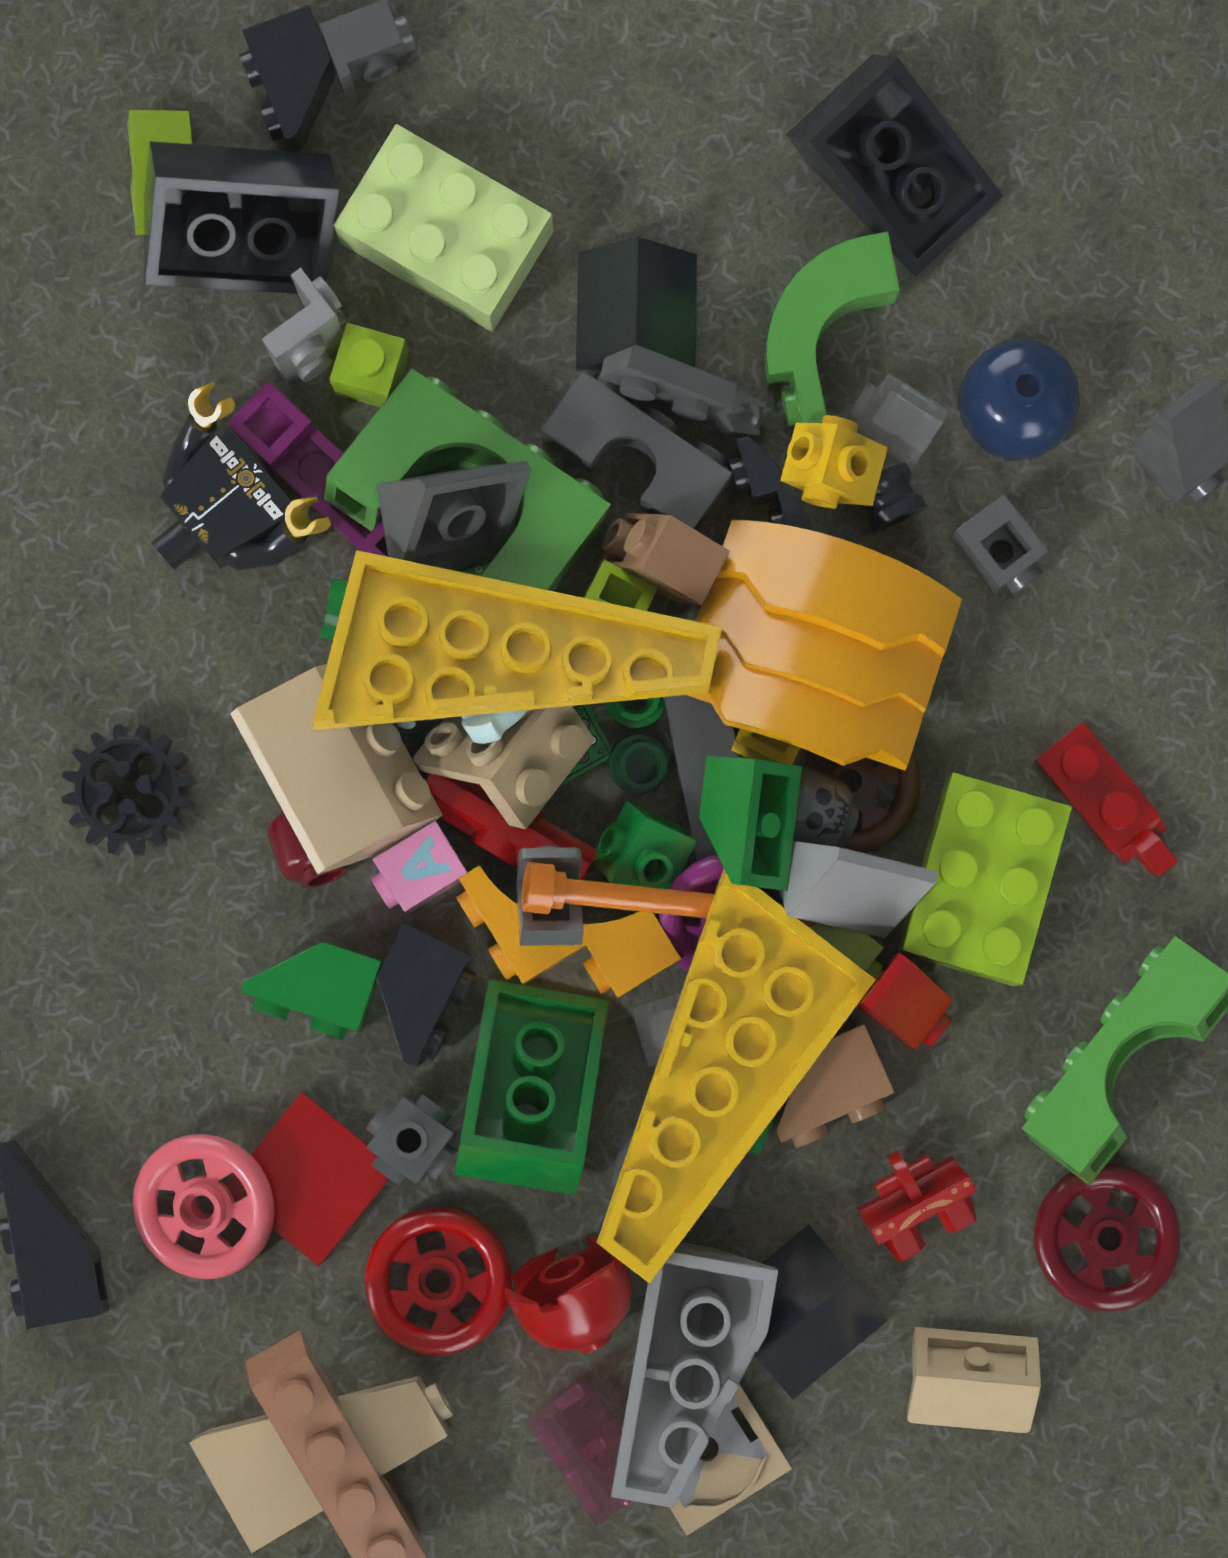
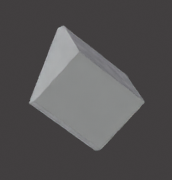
[778,841,938,938]

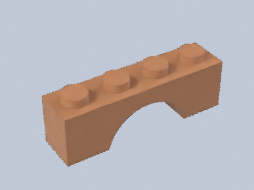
[245,1330,427,1558]

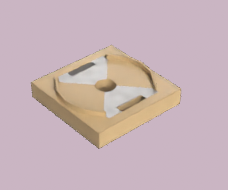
[621,1383,792,1535]

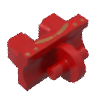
[856,1150,977,1262]

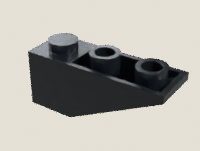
[0,1140,110,1329]

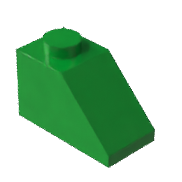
[699,756,802,891]

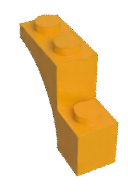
[456,865,681,998]

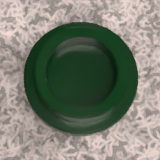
[608,733,669,794]

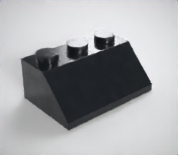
[144,141,339,294]

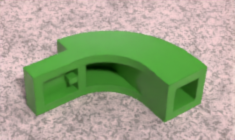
[764,232,900,427]

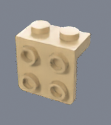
[413,706,595,829]

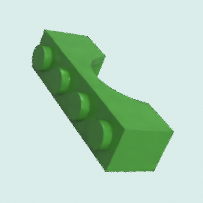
[1022,936,1228,1186]

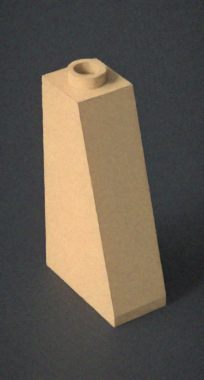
[189,1376,454,1553]

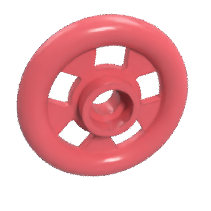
[133,1134,275,1279]

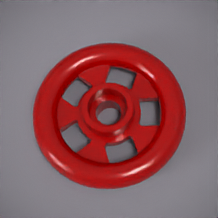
[364,1206,512,1356]

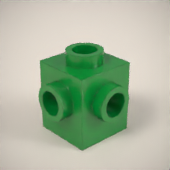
[593,800,697,889]

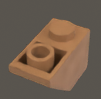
[598,513,730,605]
[773,1024,895,1148]

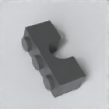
[541,371,732,531]

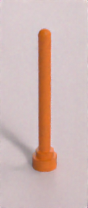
[521,862,816,928]

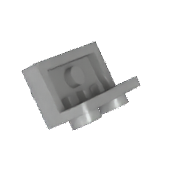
[262,268,347,384]

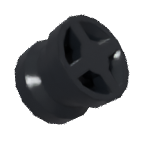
[867,462,928,533]

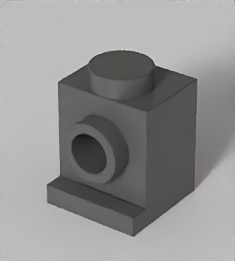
[319,0,416,96]
[950,494,1049,595]

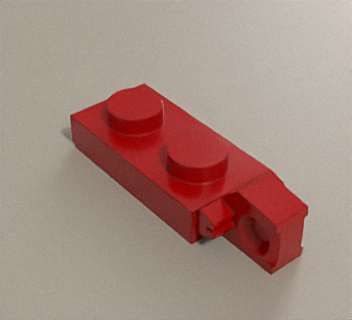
[1034,722,1178,877]

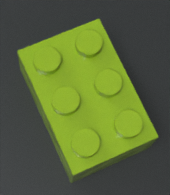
[897,772,1072,987]

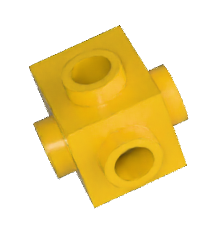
[780,415,888,509]

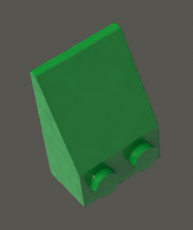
[454,979,609,1196]

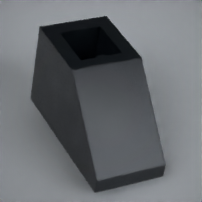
[239,4,336,152]
[376,923,477,1067]

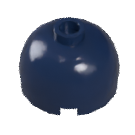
[958,339,1080,461]

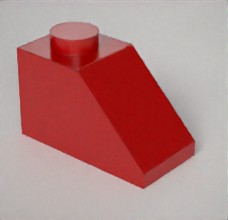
[856,953,953,1050]

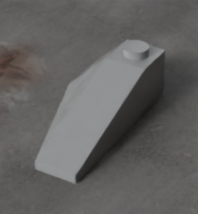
[611,1242,778,1508]

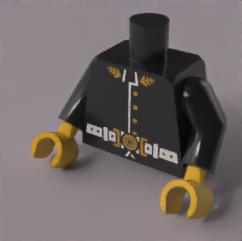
[151,382,331,570]

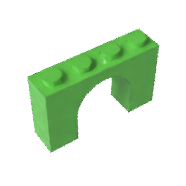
[324,369,611,592]

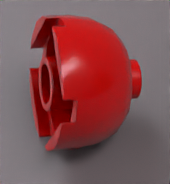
[504,1235,633,1353]

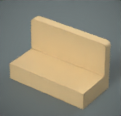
[907,1327,1041,1433]

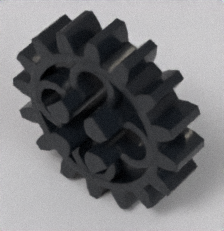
[61,724,197,857]

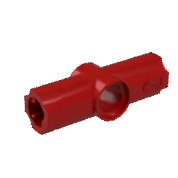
[426,774,597,880]

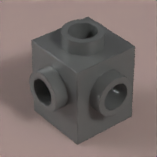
[366,1094,457,1186]

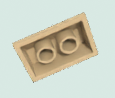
[230,664,443,874]

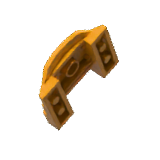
[687,520,962,771]

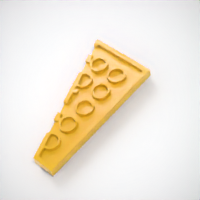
[312,550,722,730]
[596,868,875,1283]

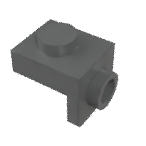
[516,845,584,946]

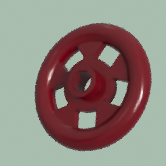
[1034,1163,1181,1312]

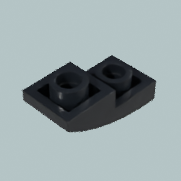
[728,436,813,531]

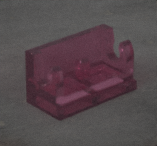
[527,1376,632,1527]

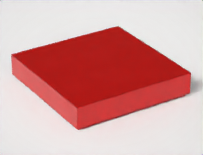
[226,1092,389,1266]

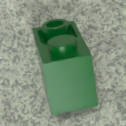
[240,942,384,1040]

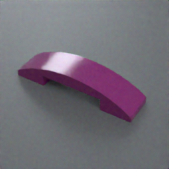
[226,381,389,557]

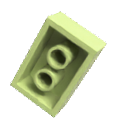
[334,124,553,332]

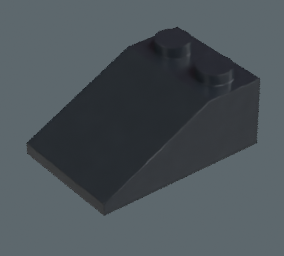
[786,54,1003,276]

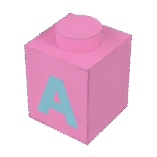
[371,821,468,914]

